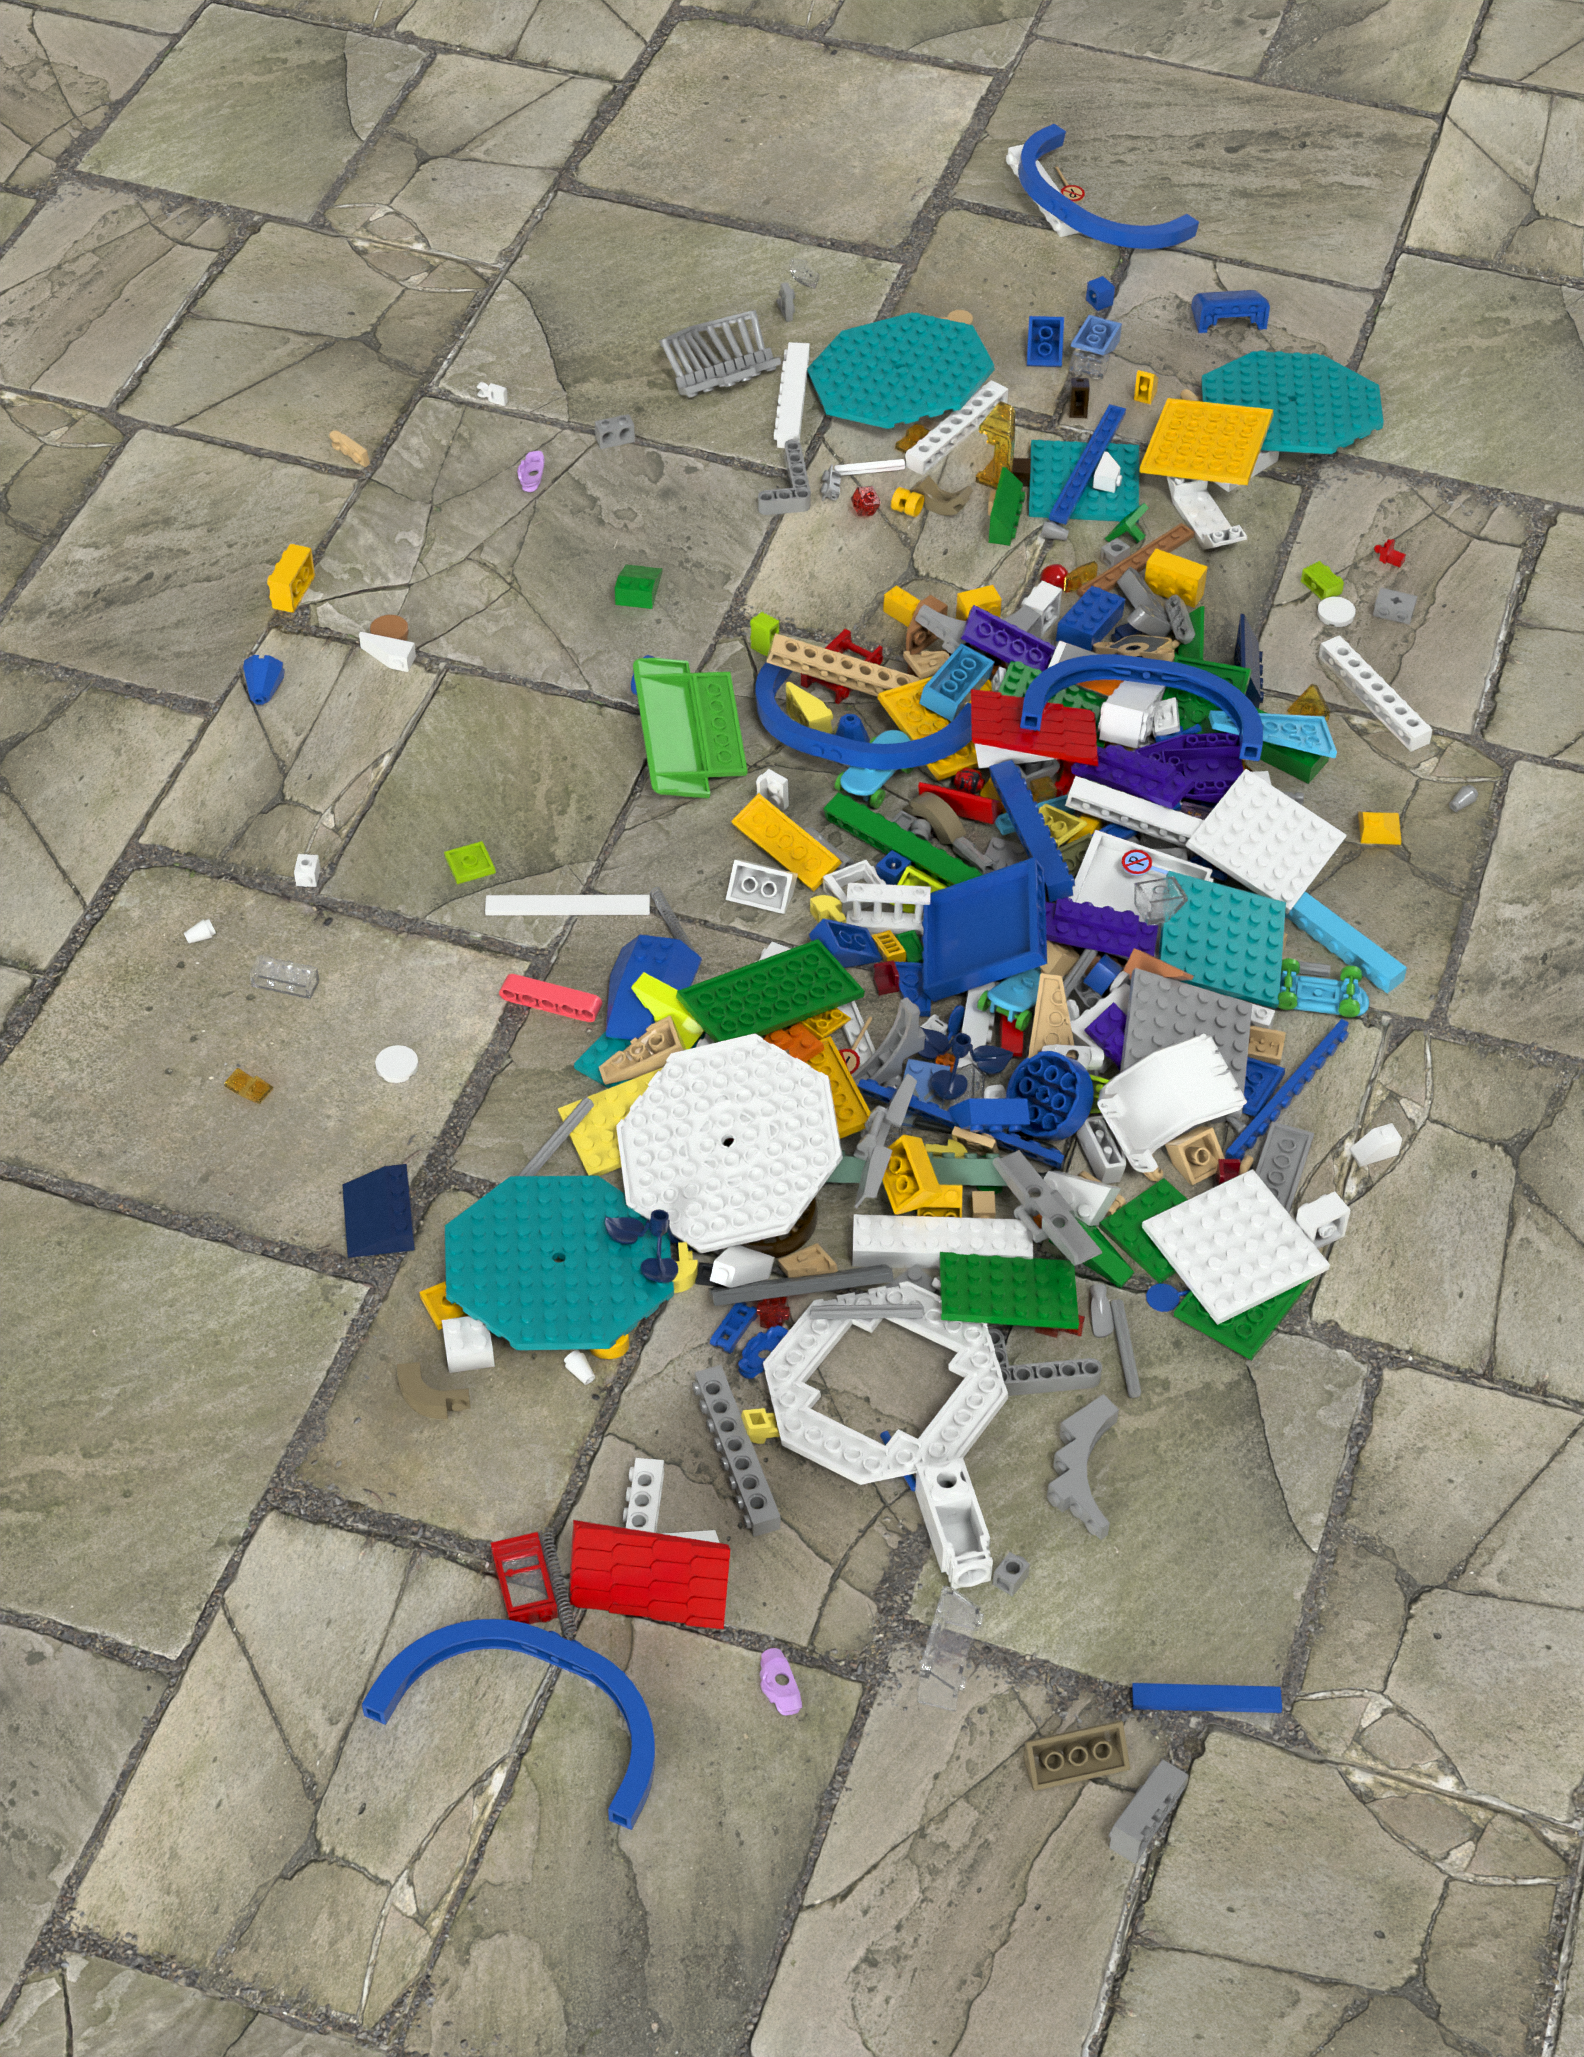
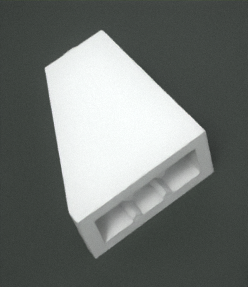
[710,1245,775,1288]

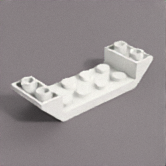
[1167,476,1247,550]

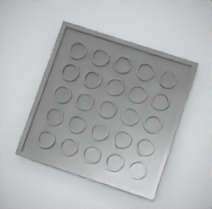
[1120,968,1252,1118]

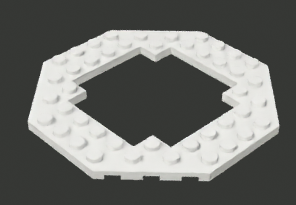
[763,1281,1008,1485]

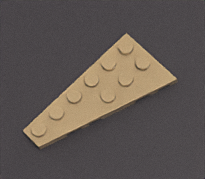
[1028,973,1077,1060]

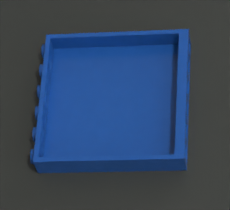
[922,857,1047,1002]

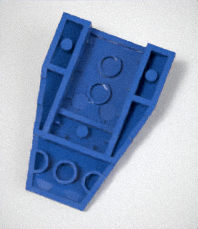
[606,935,702,1040]

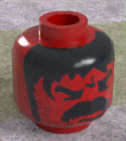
[954,767,985,794]

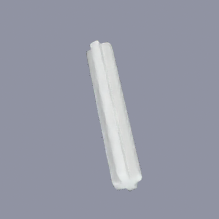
[834,459,905,476]

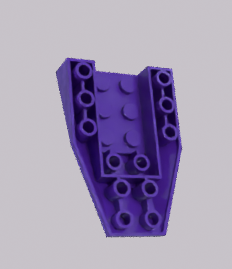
[1130,732,1244,803]

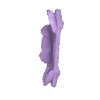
[517,451,544,492]
[760,1648,802,1716]

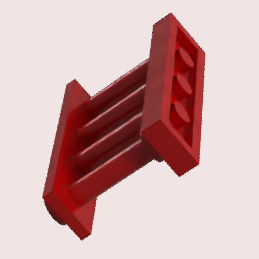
[801,629,883,705]

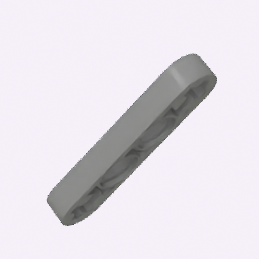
[1165,595,1195,645]

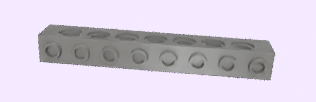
[692,1365,781,1537]

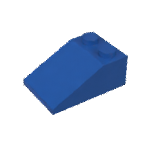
[1027,316,1064,367]
[808,918,883,968]

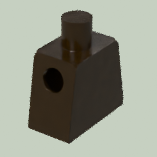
[1069,378,1090,418]

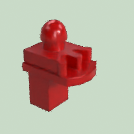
[1374,539,1406,568]

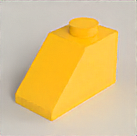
[1134,370,1159,405]

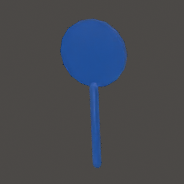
[934,1005,965,1064]
[1146,1284,1190,1312]

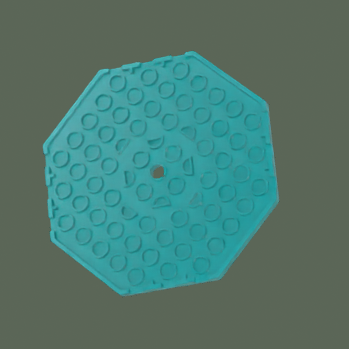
[807,312,995,429]
[1201,350,1384,454]
[445,1176,674,1350]

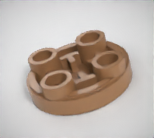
[370,615,409,641]

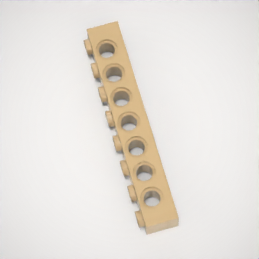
[766,633,922,697]

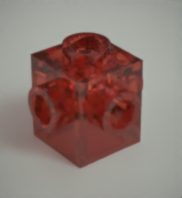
[851,486,881,516]
[757,1297,791,1329]

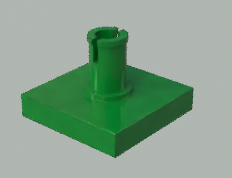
[1105,503,1149,543]

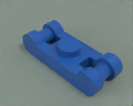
[710,1302,759,1354]

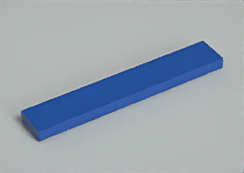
[1132,1683,1282,1713]

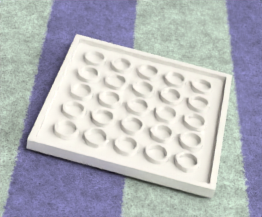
[1185,769,1347,914]
[1142,1169,1330,1325]

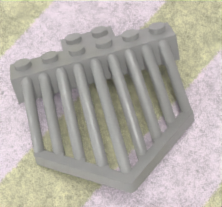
[659,310,782,397]

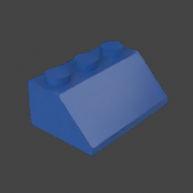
[949,1098,1030,1132]

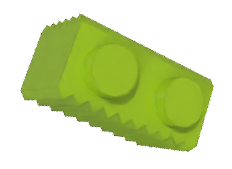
[1301,561,1344,600]
[750,612,779,657]

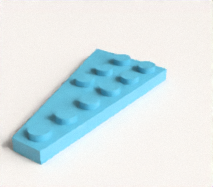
[1209,710,1337,758]

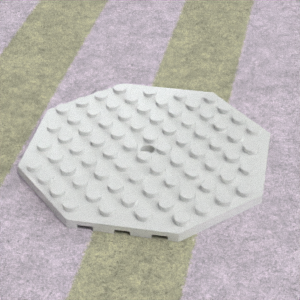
[616,1034,843,1253]

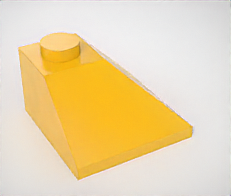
[1358,811,1402,845]

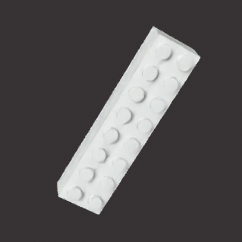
[852,1214,1033,1269]

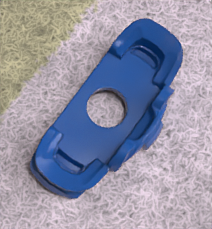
[738,1325,788,1379]

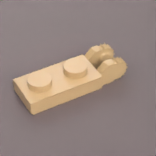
[329,431,370,467]

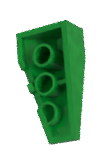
[1049,1216,1134,1288]

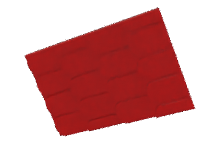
[971,689,1099,768]
[569,1520,730,1629]

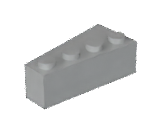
[1108,1760,1189,1864]

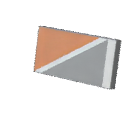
[1047,640,1124,699]

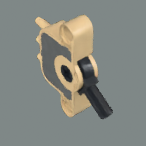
[1093,635,1181,662]

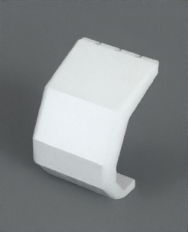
[1098,1034,1247,1173]

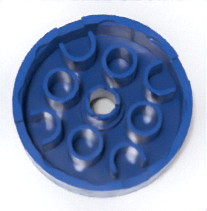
[1006,1051,1094,1141]

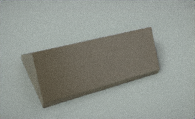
[1023,1720,1130,1791]

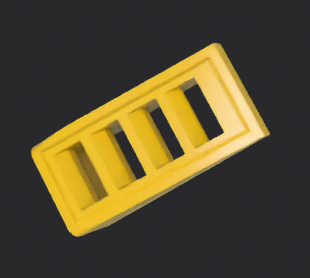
[871,930,906,962]

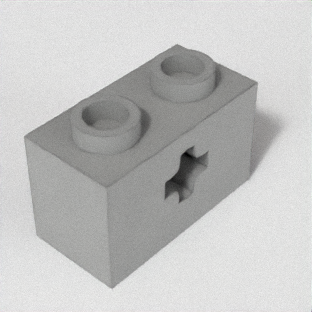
[1373,588,1418,625]

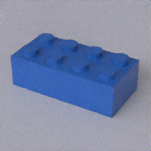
[1055,586,1125,652]

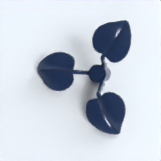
[917,1026,1013,1100]
[605,1209,695,1283]

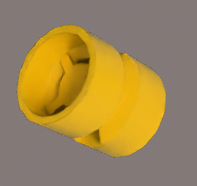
[891,487,924,517]

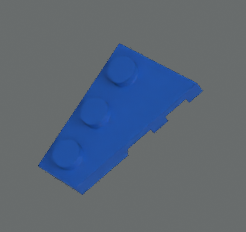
[895,962,931,1017]
[1242,1057,1285,1117]

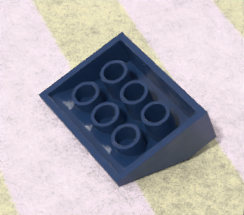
[1234,614,1264,709]
[342,1164,415,1258]

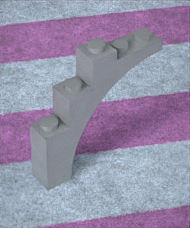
[915,604,1041,655]
[851,997,926,1104]
[1047,1394,1119,1540]

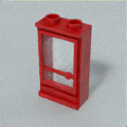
[491,1532,558,1624]

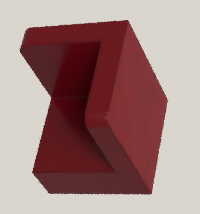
[873,960,899,996]
[1216,1159,1241,1186]

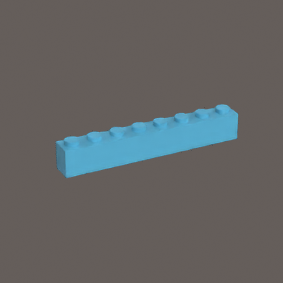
[1285,892,1407,994]

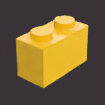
[883,585,921,628]

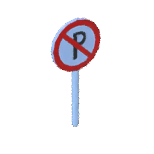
[1121,849,1168,876]

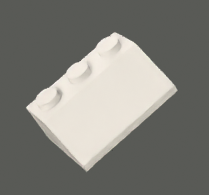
[726,860,798,914]

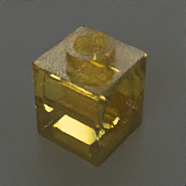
[1030,776,1057,803]

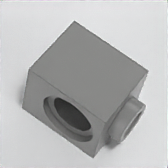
[1100,538,1130,568]
[993,1552,1030,1597]

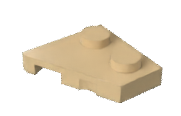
[903,651,950,679]
[778,1243,838,1278]

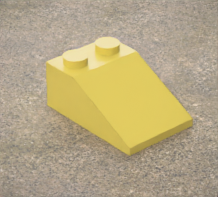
[786,682,833,734]
[1039,803,1087,847]

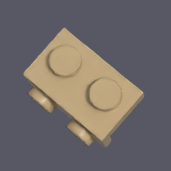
[1247,1026,1286,1065]

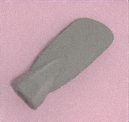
[1090,1284,1114,1338]

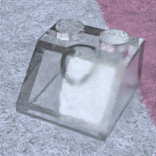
[1134,876,1188,925]

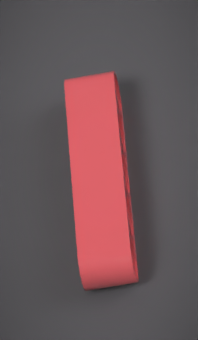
[499,974,603,1022]

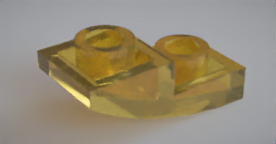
[895,424,931,453]
[1064,561,1098,593]
[224,1068,274,1104]

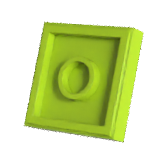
[444,841,496,884]

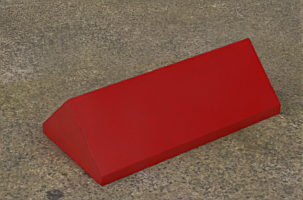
[918,782,1004,824]

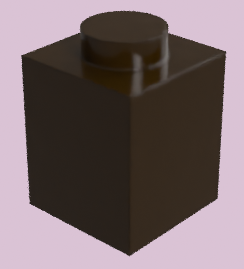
[1012,458,1031,487]

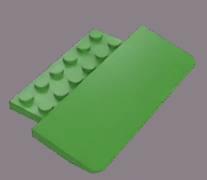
[633,658,748,798]

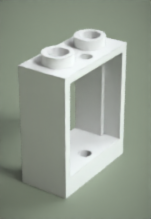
[823,860,886,916]

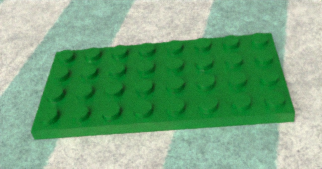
[676,939,865,1043]

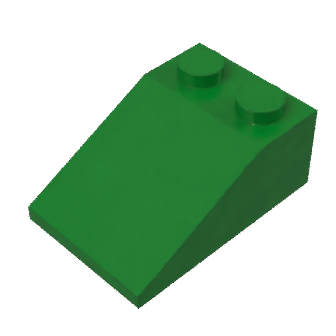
[615,564,663,609]

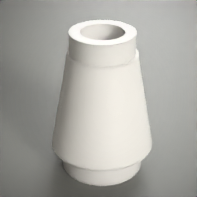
[184,919,216,944]
[564,1350,595,1385]

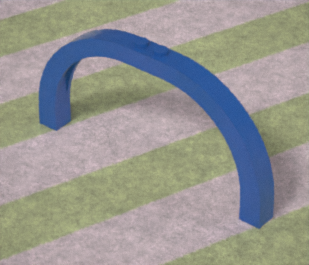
[1018,124,1199,249]
[1020,654,1263,761]
[755,663,972,770]
[362,1619,655,1830]

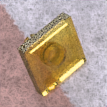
[1287,684,1330,722]

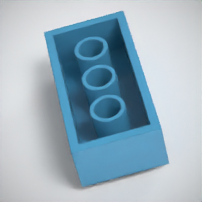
[919,643,994,721]

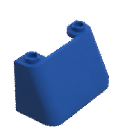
[1191,290,1270,333]

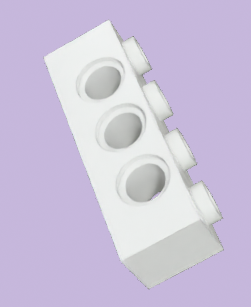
[623,1458,664,1533]

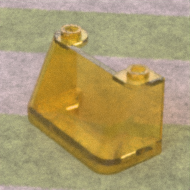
[976,401,1016,490]

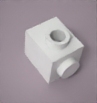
[294,854,320,887]

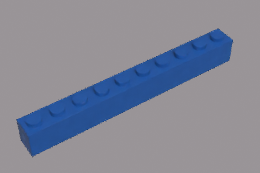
[989,760,1075,902]

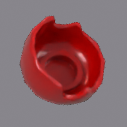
[1040,564,1070,590]

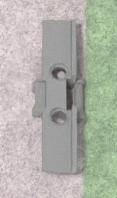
[854,1074,917,1208]
[993,1150,1102,1266]

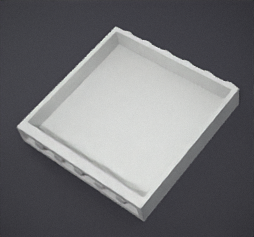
[1068,830,1214,960]

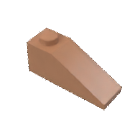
[1124,948,1194,981]

